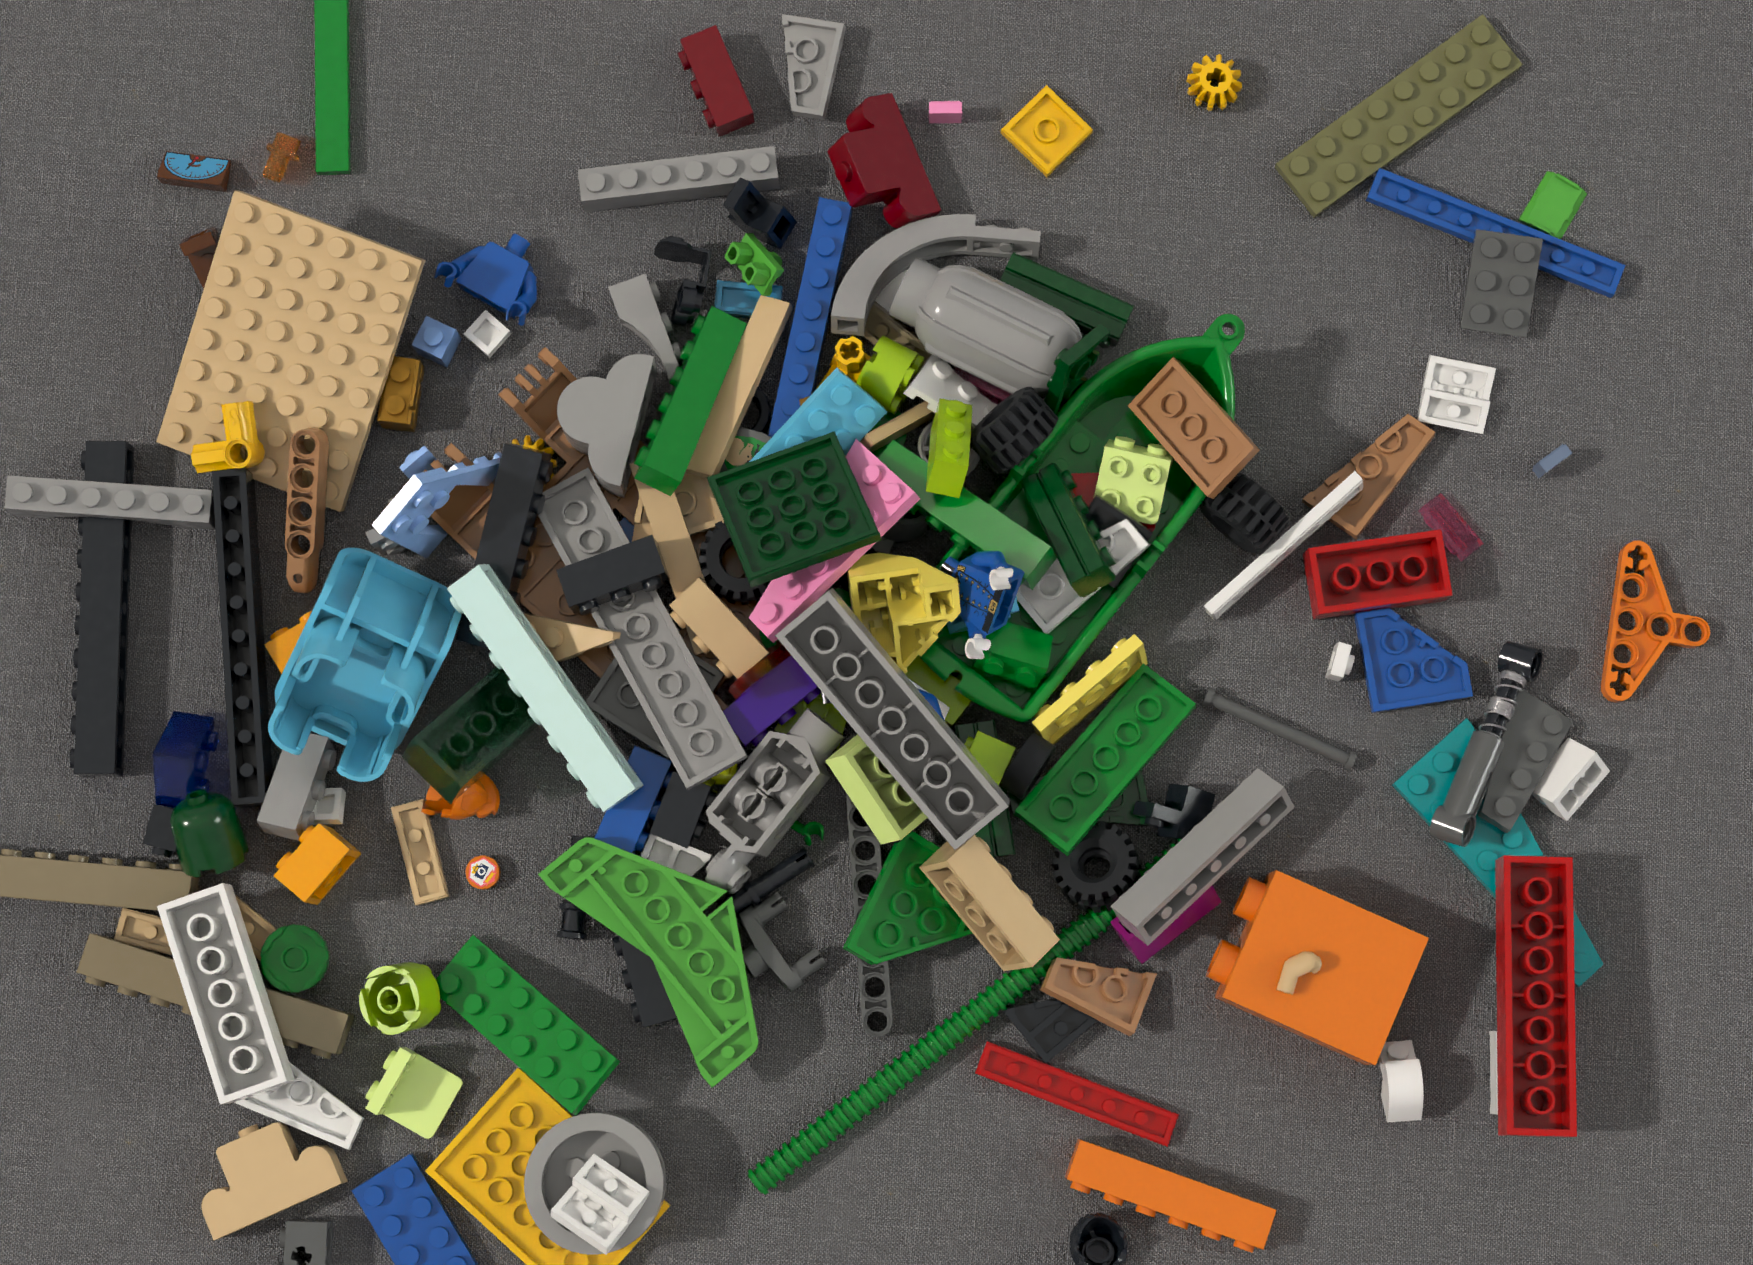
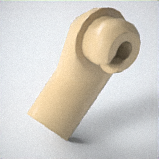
[1276,951,1322,995]

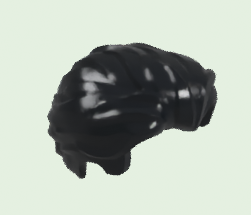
[1069,1213,1128,1265]

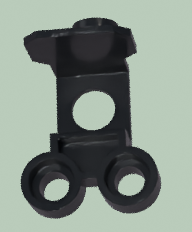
[654,236,712,326]

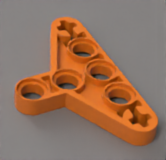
[1601,540,1710,703]

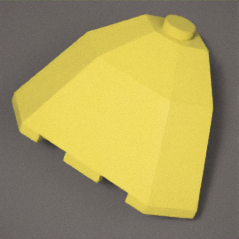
[847,553,961,674]

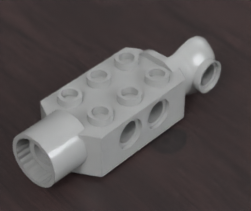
[704,708,845,894]

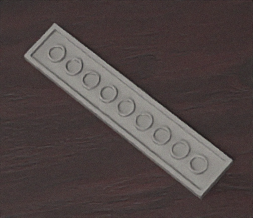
[538,468,748,791]

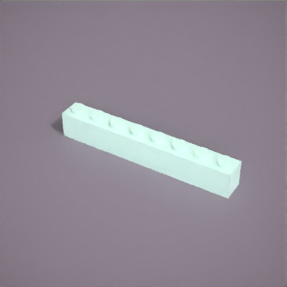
[447,564,644,812]

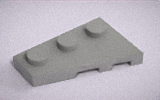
[782,14,846,120]

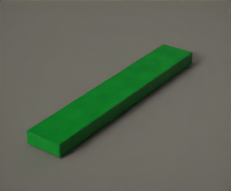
[314,0,351,175]

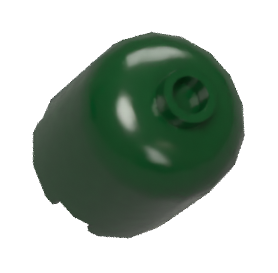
[170,790,249,877]

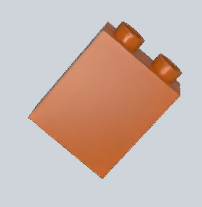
[1206,870,1429,1066]

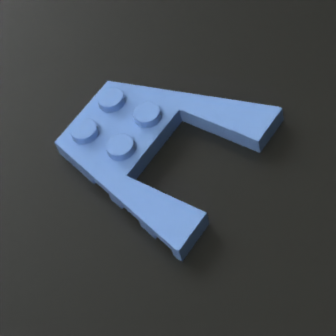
[372,452,502,558]

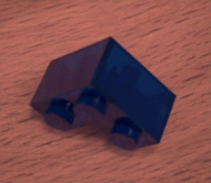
[153,711,219,808]

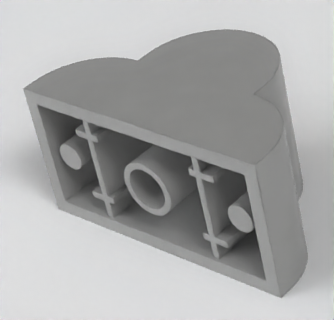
[557,354,657,498]

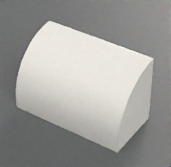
[1532,737,1610,821]

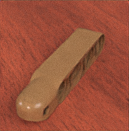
[285,427,329,593]

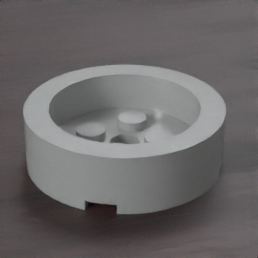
[524,1112,666,1255]

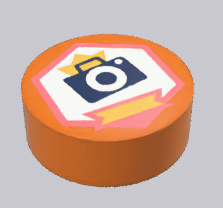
[465,855,501,890]

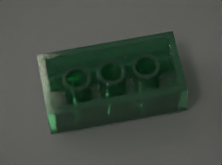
[402,667,539,804]

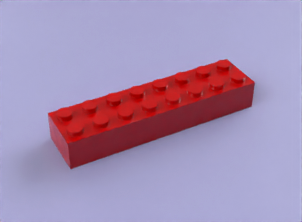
[1495,855,1577,1138]

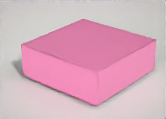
[929,101,962,124]

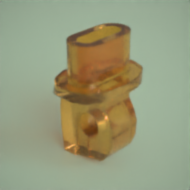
[262,132,301,183]

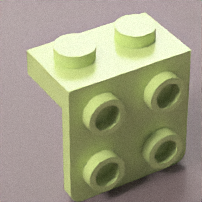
[1094,436,1174,524]
[365,1047,463,1139]

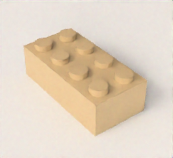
[919,834,1060,971]

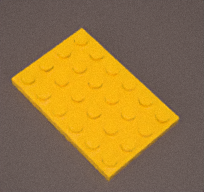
[425,1067,671,1265]

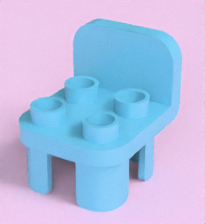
[268,548,462,782]

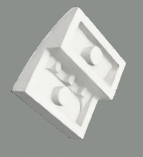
[1417,354,1496,434]
[550,1154,650,1255]

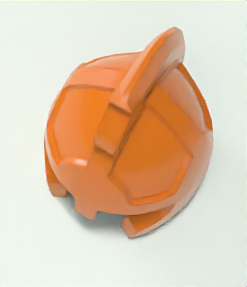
[421,759,500,820]

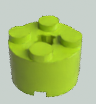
[856,335,925,415]
[359,962,441,1035]

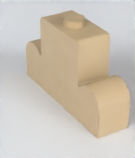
[201,1122,348,1240]

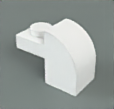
[1378,1040,1424,1122]

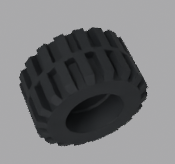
[970,386,1058,474]
[1200,472,1289,555]
[699,521,771,605]

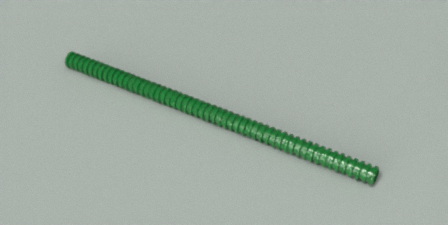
[747,839,1182,1195]

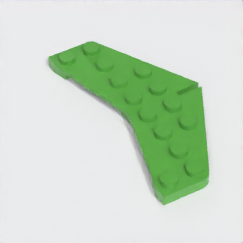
[538,837,759,1088]

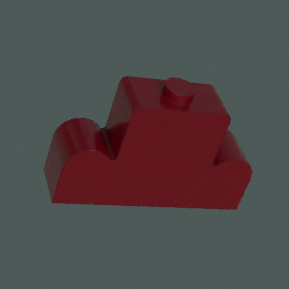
[827,93,942,229]

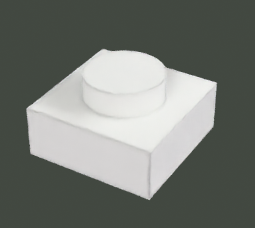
[464,310,512,358]
[1325,642,1355,681]
[313,788,346,825]

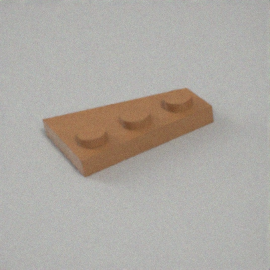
[1040,957,1157,1036]

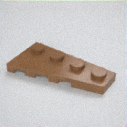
[1302,414,1435,540]

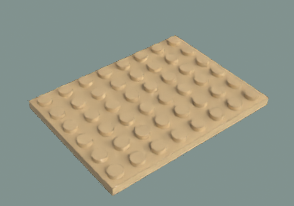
[156,190,425,512]

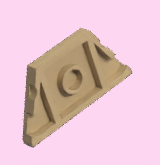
[632,472,724,542]

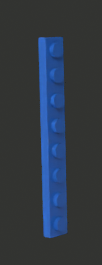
[1365,168,1626,298]

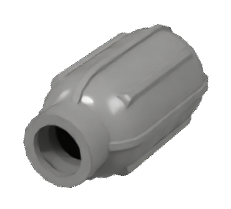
[889,258,1082,400]

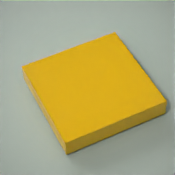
[1000,85,1093,177]

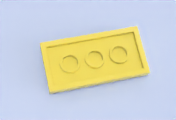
[1032,634,1148,745]

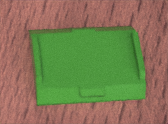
[1519,171,1587,239]

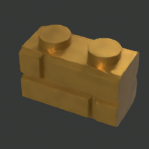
[377,356,425,432]

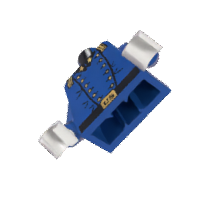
[940,551,1025,659]

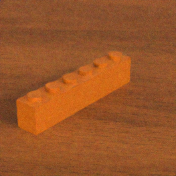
[1065,1139,1277,1253]

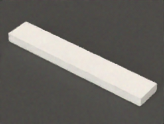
[1204,471,1364,620]

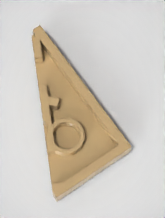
[523,613,621,662]

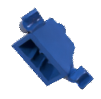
[434,234,537,326]

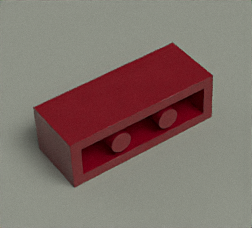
[677,25,755,137]

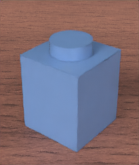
[412,316,462,368]

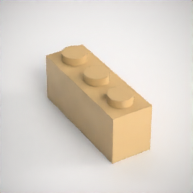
[669,577,769,680]

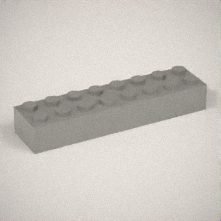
[775,588,1010,850]

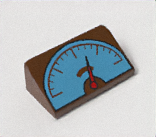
[157,151,231,192]

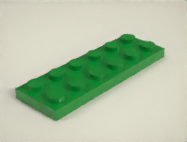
[1015,663,1196,856]
[436,935,621,1116]

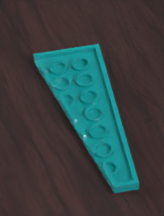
[1392,718,1604,987]

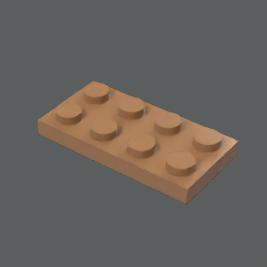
[1128,357,1260,499]

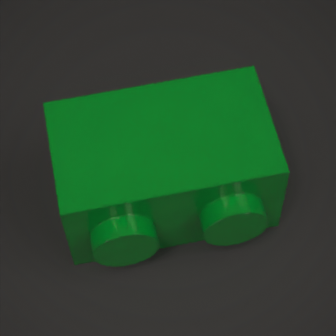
[973,622,1053,686]

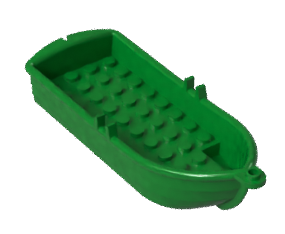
[918,314,1245,722]

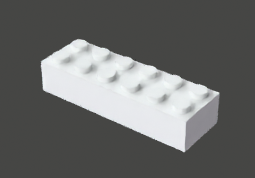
[157,883,295,1105]

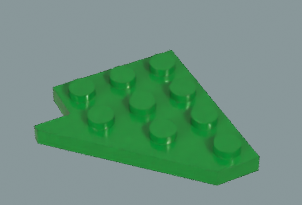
[843,831,973,965]

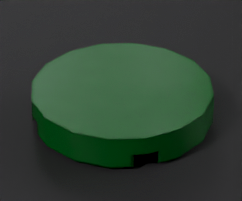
[260,924,330,993]

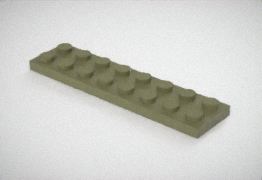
[1274,14,1523,218]

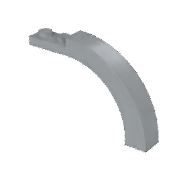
[831,214,1041,336]

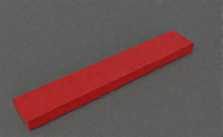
[975,1041,1179,1147]

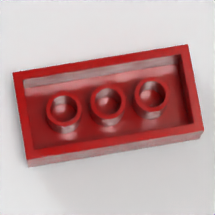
[1303,529,1453,620]

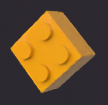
[274,823,361,905]

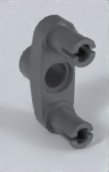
[738,891,827,992]

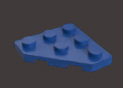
[1354,608,1473,713]

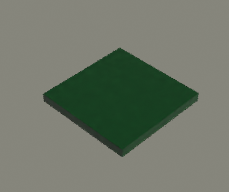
[707,431,881,588]

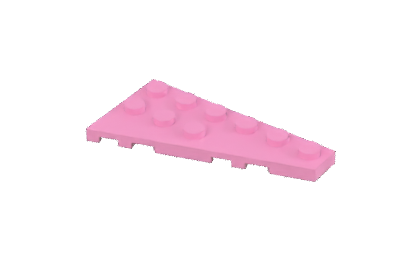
[749,439,920,643]

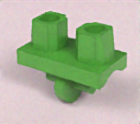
[725,233,784,296]

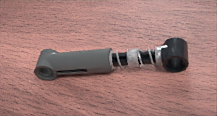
[1430,641,1543,847]

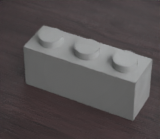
[257,733,337,841]

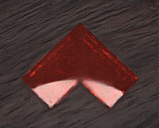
[729,645,791,699]

